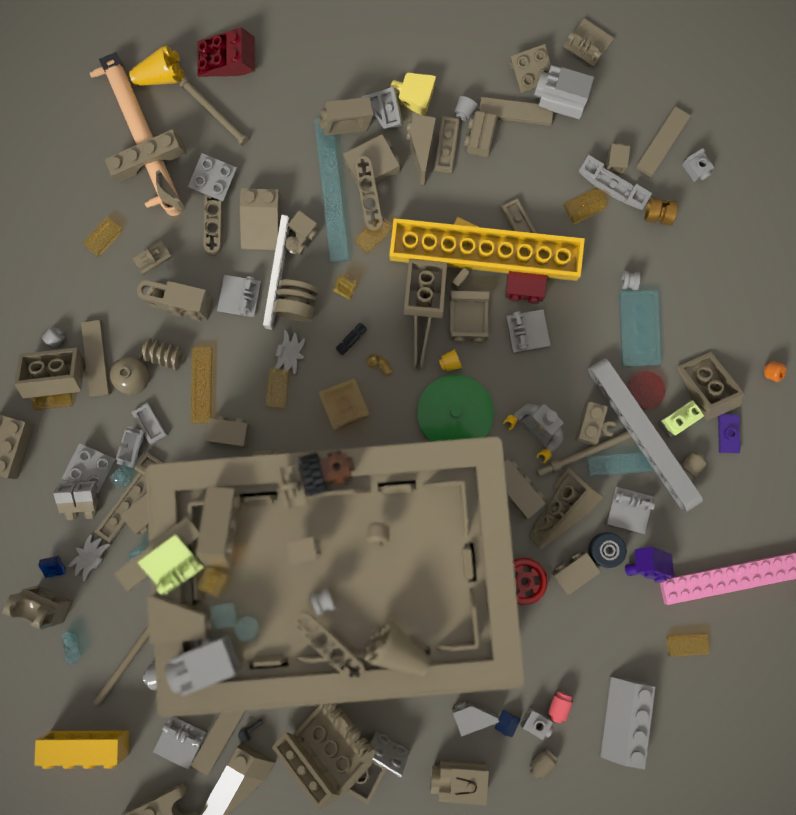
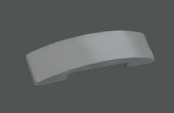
[579,154,652,210]

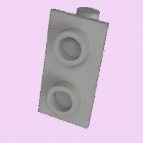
[116,426,144,468]

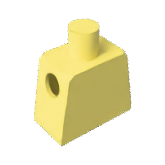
[391,73,436,116]

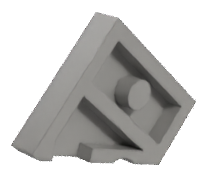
[361,87,403,130]

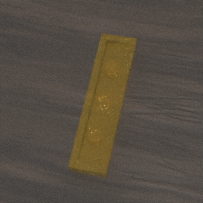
[191,347,212,423]

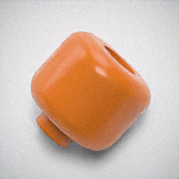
[764,361,787,382]

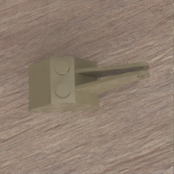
[404,259,447,369]

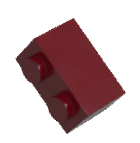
[505,271,547,304]

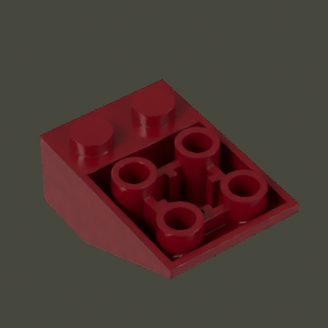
[197,27,255,77]

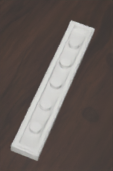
[263,215,290,330]

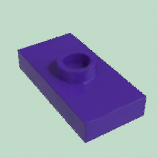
[718,414,740,453]

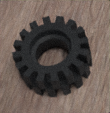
[299,452,327,496]

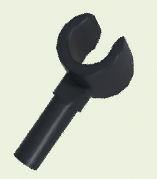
[238,719,263,743]

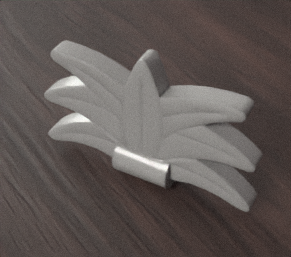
[273,330,305,375]
[68,535,111,582]

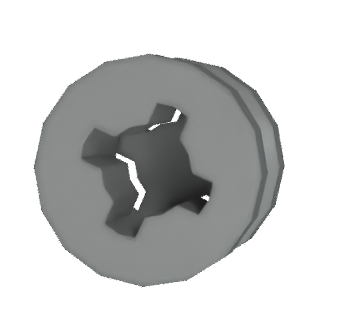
[621,270,640,291]
[310,587,336,616]

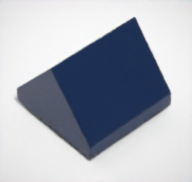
[494,710,521,737]

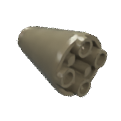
[363,619,431,676]

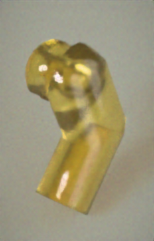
[366,354,393,376]

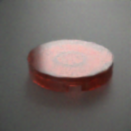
[627,371,666,410]

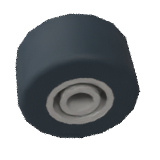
[588,532,627,568]

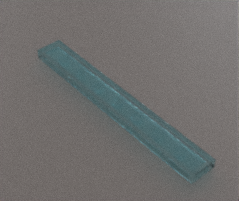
[314,118,349,263]

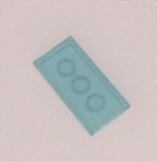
[619,291,661,367]

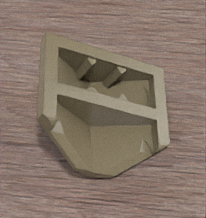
[156,170,186,211]

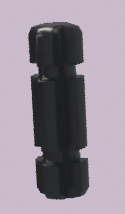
[336,323,367,355]

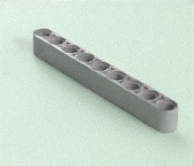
[588,358,703,512]

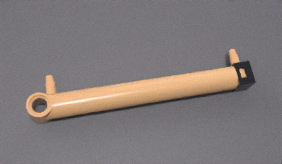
[90,52,182,216]

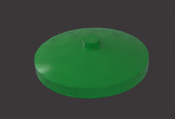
[417,375,494,442]

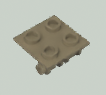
[563,18,614,67]
[510,44,551,93]

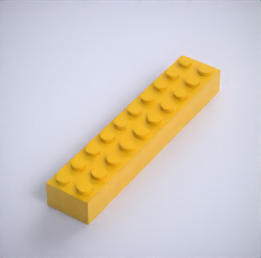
[389,218,585,281]

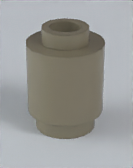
[680,452,707,480]
[529,748,558,780]

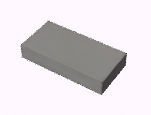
[131,402,168,445]

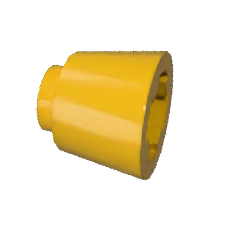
[439,349,462,372]

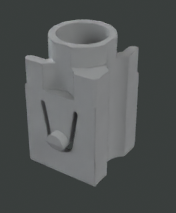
[534,65,594,119]
[165,634,241,696]

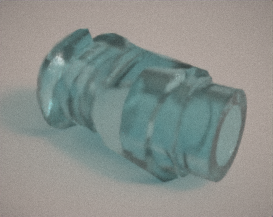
[61,630,82,665]

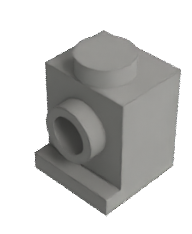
[682,148,714,183]
[520,707,554,740]

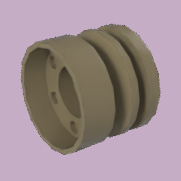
[273,279,319,322]

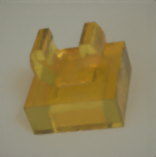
[333,274,357,300]
[197,567,228,598]

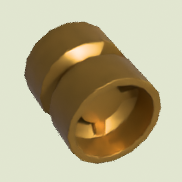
[644,197,678,226]

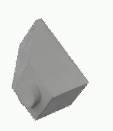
[452,701,499,737]

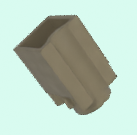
[430,760,489,805]

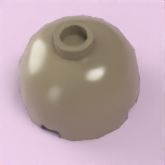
[110,356,150,395]

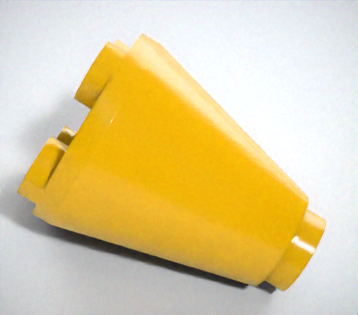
[129,45,185,86]

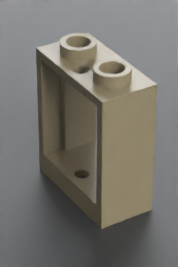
[318,97,373,136]

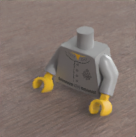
[503,403,564,463]

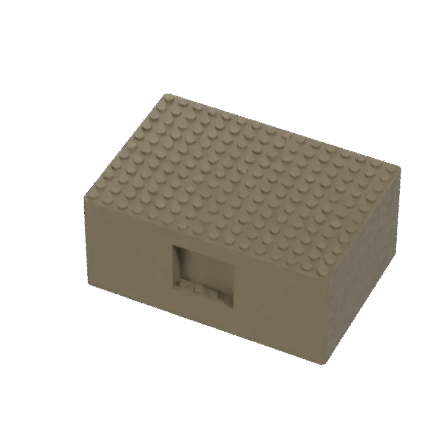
[146,437,524,717]

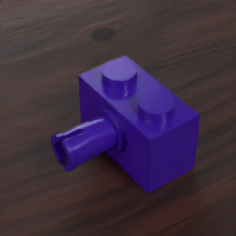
[625,546,674,583]

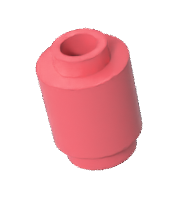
[548,691,573,723]

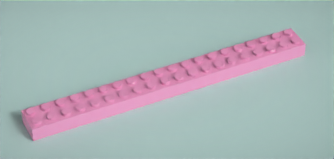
[660,552,796,605]

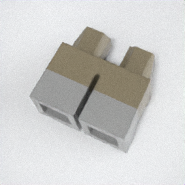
[53,481,99,520]

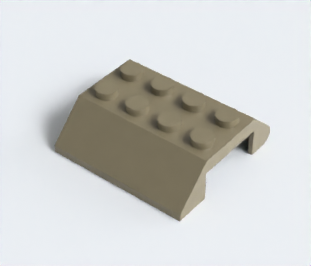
[272,703,375,810]

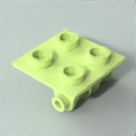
[137,534,203,595]

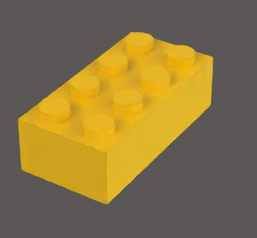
[35,730,130,769]

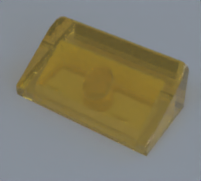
[564,188,606,224]
[31,393,73,410]

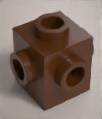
[319,450,355,485]

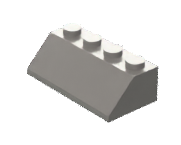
[600,676,655,769]

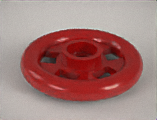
[513,558,548,605]

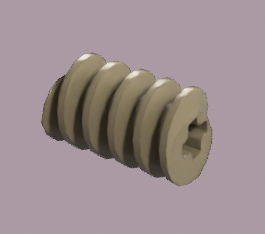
[139,337,183,371]

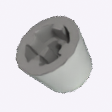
[455,96,478,121]

